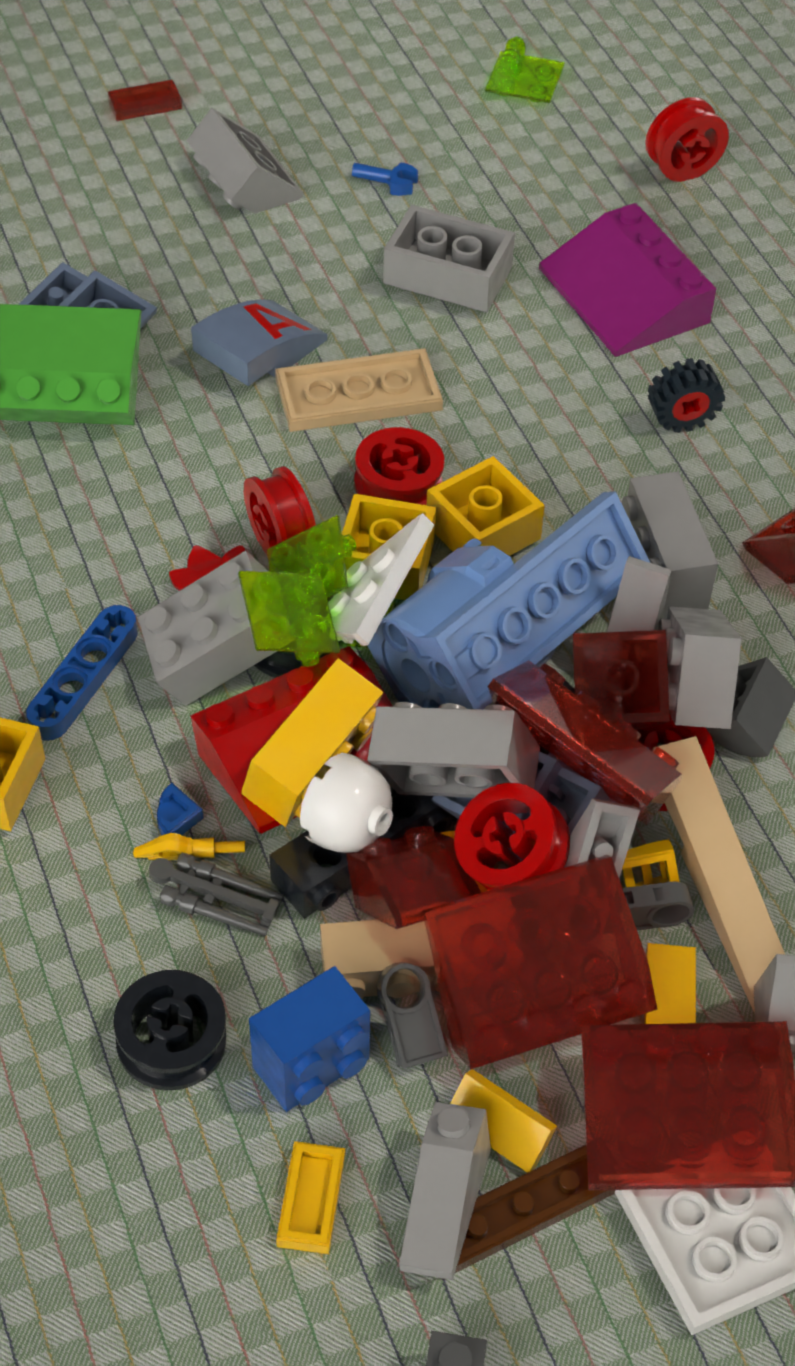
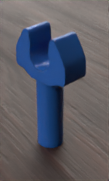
[352,162,418,196]

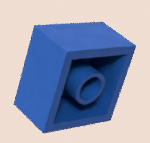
[249,966,370,1112]

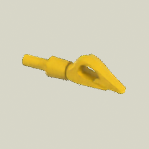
[133,833,245,860]

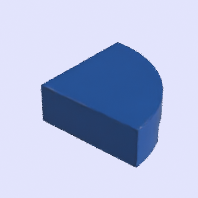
[157,783,204,836]

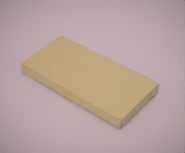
[275,348,443,432]

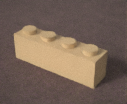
[320,908,523,999]

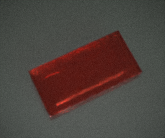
[107,79,182,121]

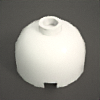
[300,753,393,853]

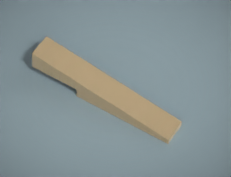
[648,736,785,1014]

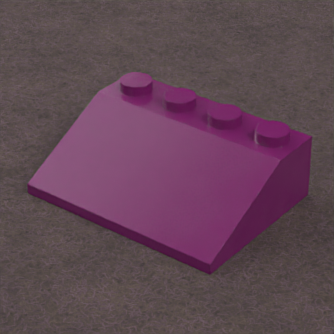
[539,203,717,357]

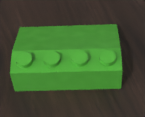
[0,304,141,426]

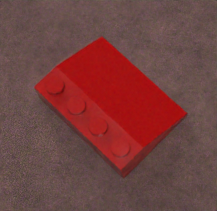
[190,646,393,834]

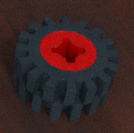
[647,358,725,433]

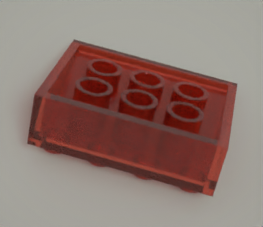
[487,660,682,826]
[422,855,658,1069]
[581,1021,795,1190]

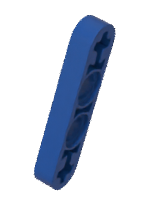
[26,605,138,741]

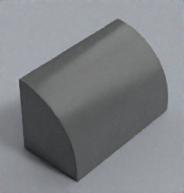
[706,657,795,757]

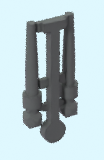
[149,852,284,936]

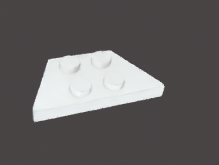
[319,513,434,646]

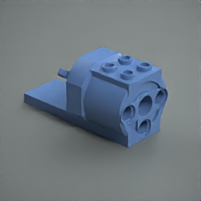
[367,491,650,710]

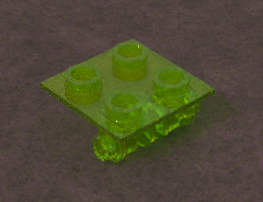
[485,36,565,103]
[267,515,357,617]
[238,571,340,667]

